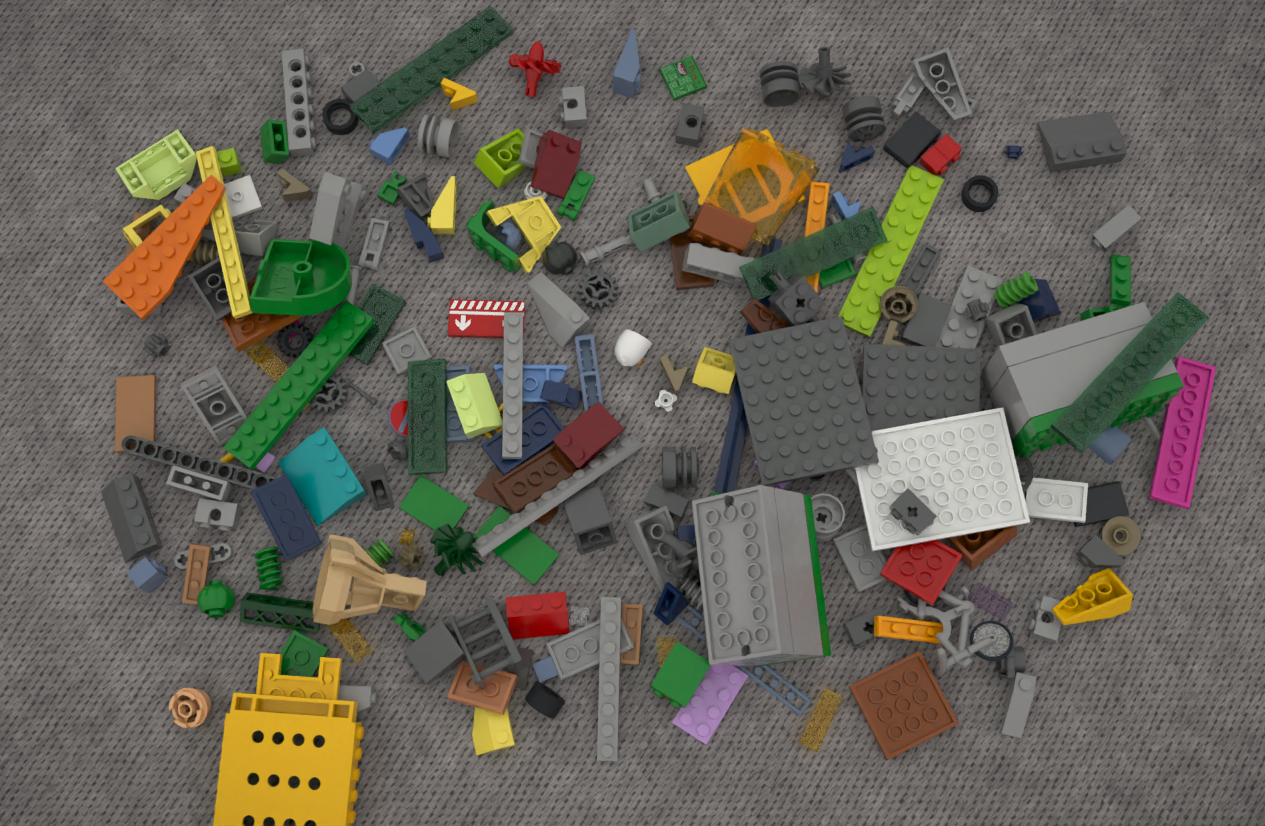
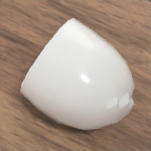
[614,329,653,367]

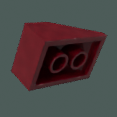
[531,130,582,199]
[553,402,625,469]

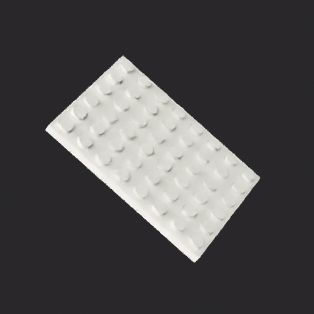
[854,407,1030,552]

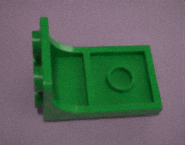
[466,200,520,273]

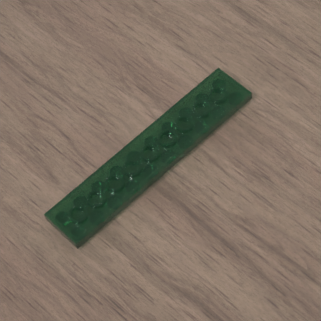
[349,6,514,134]
[1050,292,1210,454]

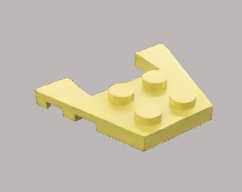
[486,196,561,273]

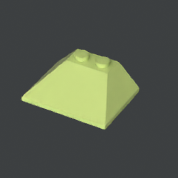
[115,129,197,200]

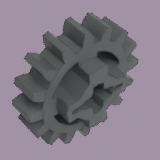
[578,269,619,310]
[309,373,348,414]

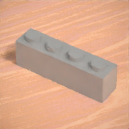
[682,243,762,288]

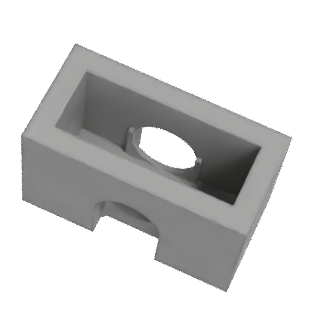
[559,86,587,128]
[194,498,242,532]
[1028,595,1061,643]

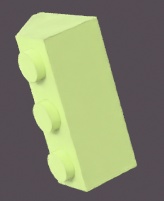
[446,373,503,439]

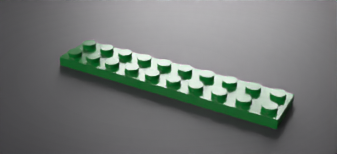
[223,300,376,470]

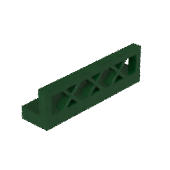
[240,592,320,633]

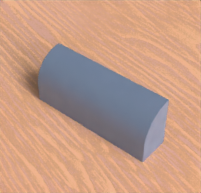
[1080,426,1132,465]

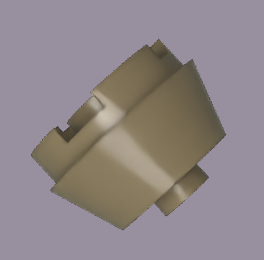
[880,285,918,322]

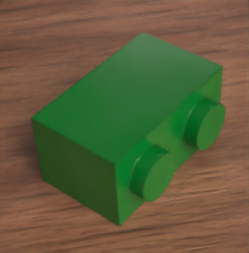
[260,119,289,164]

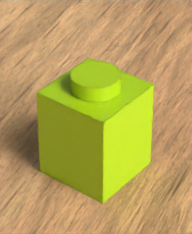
[217,148,242,177]

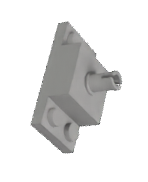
[180,366,248,446]

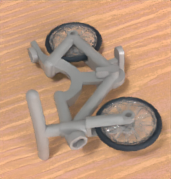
[897,586,1013,677]

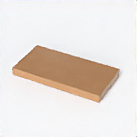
[115,375,156,453]

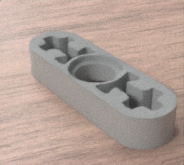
[174,543,233,570]

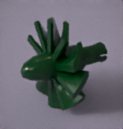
[430,524,483,576]

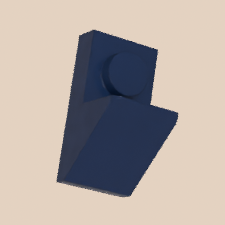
[839,141,875,173]
[540,380,582,410]

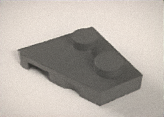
[396,172,434,219]

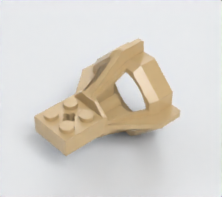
[312,535,427,625]

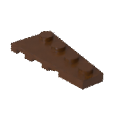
[473,467,558,526]

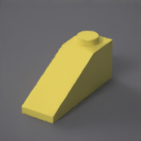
[428,176,457,234]

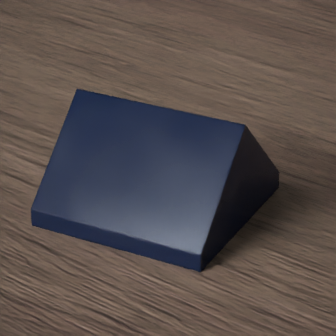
[1016,279,1061,323]

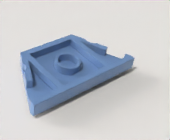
[494,364,568,404]

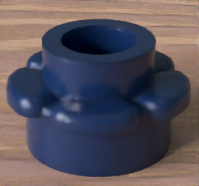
[1004,146,1023,159]

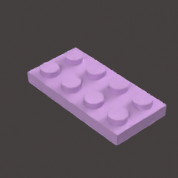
[672,665,748,745]

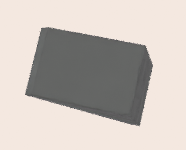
[507,647,533,690]

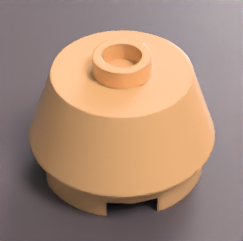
[169,688,211,728]

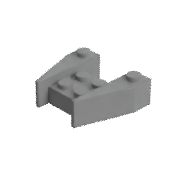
[309,172,368,248]

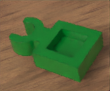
[377,171,407,206]
[393,612,427,641]

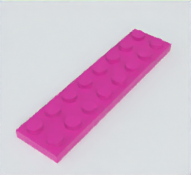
[1149,356,1216,510]

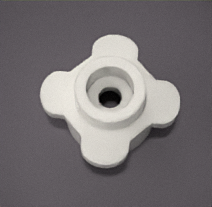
[655,390,677,412]

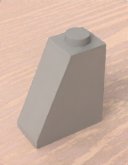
[1093,205,1142,250]
[338,685,377,714]

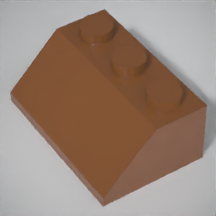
[687,202,757,256]
[947,526,1017,570]

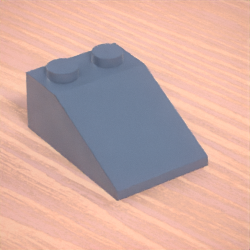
[613,29,642,99]

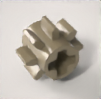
[399,544,424,570]

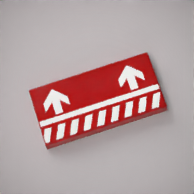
[448,299,525,338]

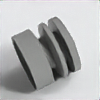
[418,114,458,158]
[811,493,845,542]

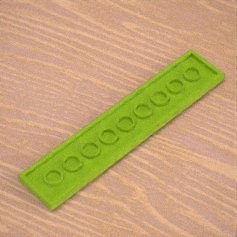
[838,165,944,338]

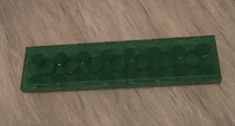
[739,207,888,300]

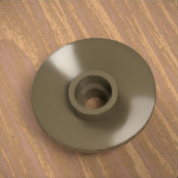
[1101,516,1141,555]

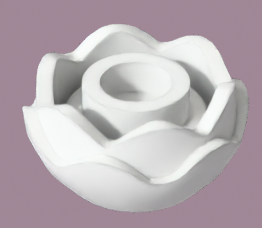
[524,181,547,199]

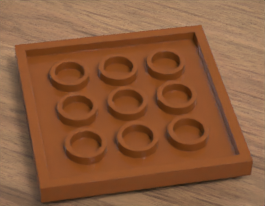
[221,278,304,352]
[848,651,959,760]

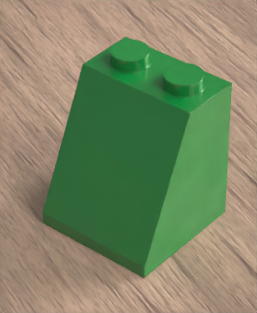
[650,642,710,709]

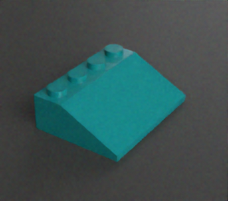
[279,427,368,526]

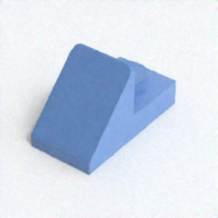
[831,191,861,231]

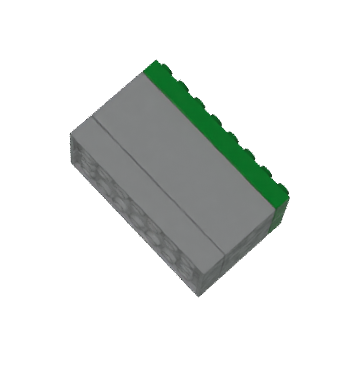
[981,302,1184,457]
[692,485,831,666]

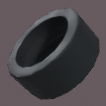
[322,99,359,135]
[961,175,999,212]

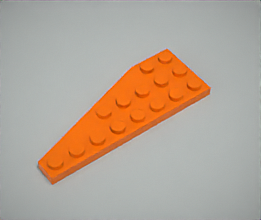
[103,174,226,320]

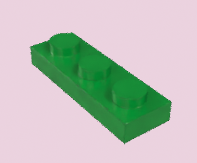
[1110,254,1131,306]

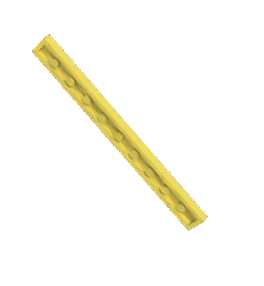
[196,146,252,319]

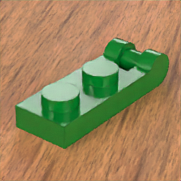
[557,170,595,221]

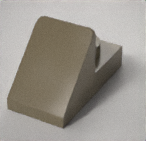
[277,168,313,202]
[881,320,906,346]
[659,355,689,395]

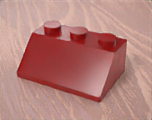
[506,591,570,640]

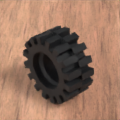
[277,324,313,358]

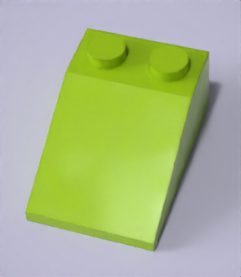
[474,129,527,189]

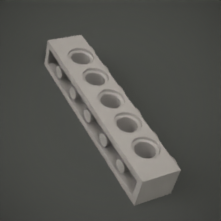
[282,49,317,157]

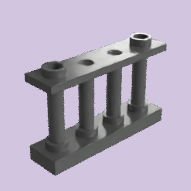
[448,595,526,690]

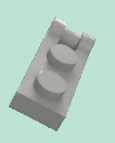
[359,218,390,271]

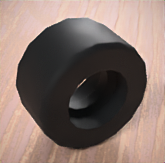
[525,682,565,719]

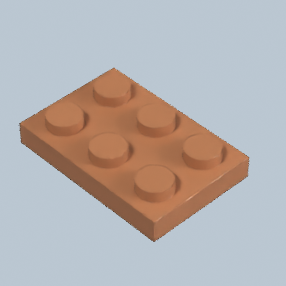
[447,660,518,715]

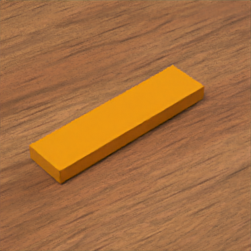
[874,616,943,644]

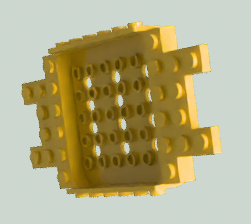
[213,653,364,826]

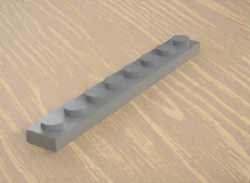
[502,312,523,459]
[597,597,622,761]

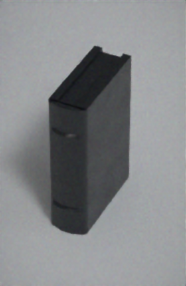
[883,111,941,169]
[1074,481,1129,527]

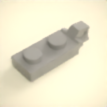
[891,72,926,120]

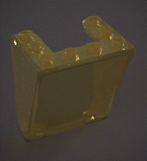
[701,127,820,245]

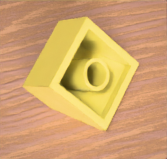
[692,347,736,394]

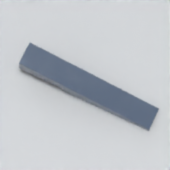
[575,334,609,446]

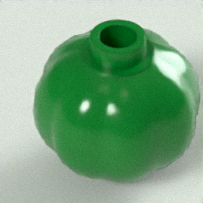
[197,580,235,618]

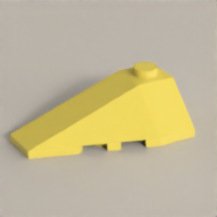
[472,707,516,756]

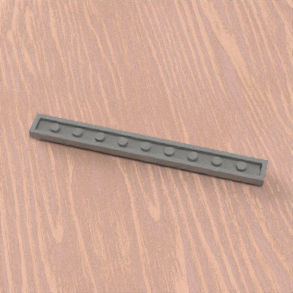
[472,436,642,557]

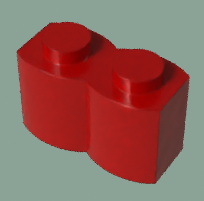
[919,134,963,176]

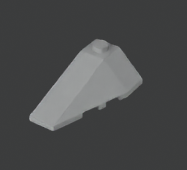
[913,47,972,121]
[201,220,278,257]
[527,272,590,349]

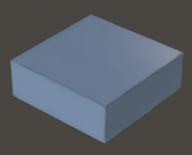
[532,656,558,683]

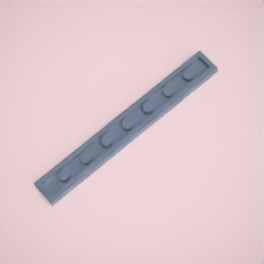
[675,605,812,717]

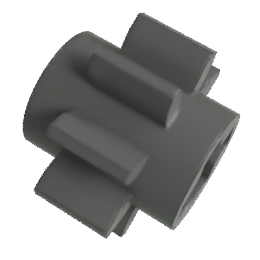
[964,299,989,322]
[144,333,169,358]

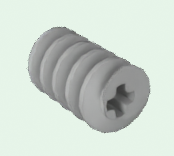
[679,574,704,617]

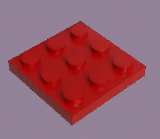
[880,540,963,606]

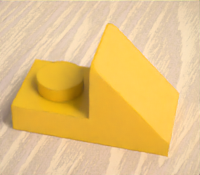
[441,78,478,110]

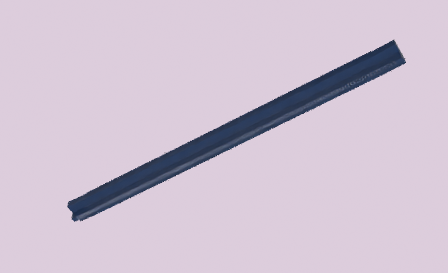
[714,235,782,494]

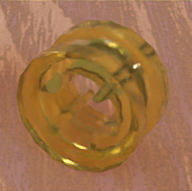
[400,527,415,547]

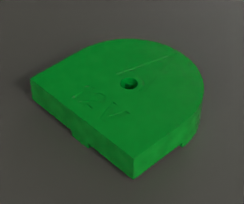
[250,239,352,316]

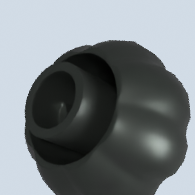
[543,241,577,276]

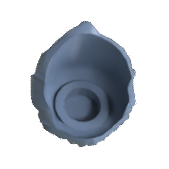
[496,221,521,251]

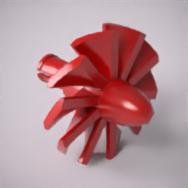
[508,41,562,97]

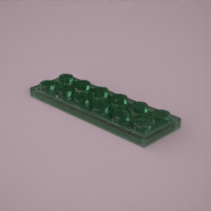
[408,358,448,475]

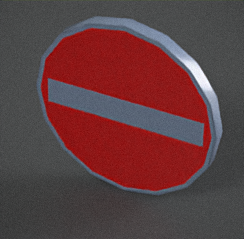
[388,400,424,437]

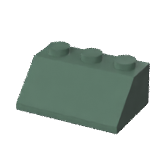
[628,191,690,252]

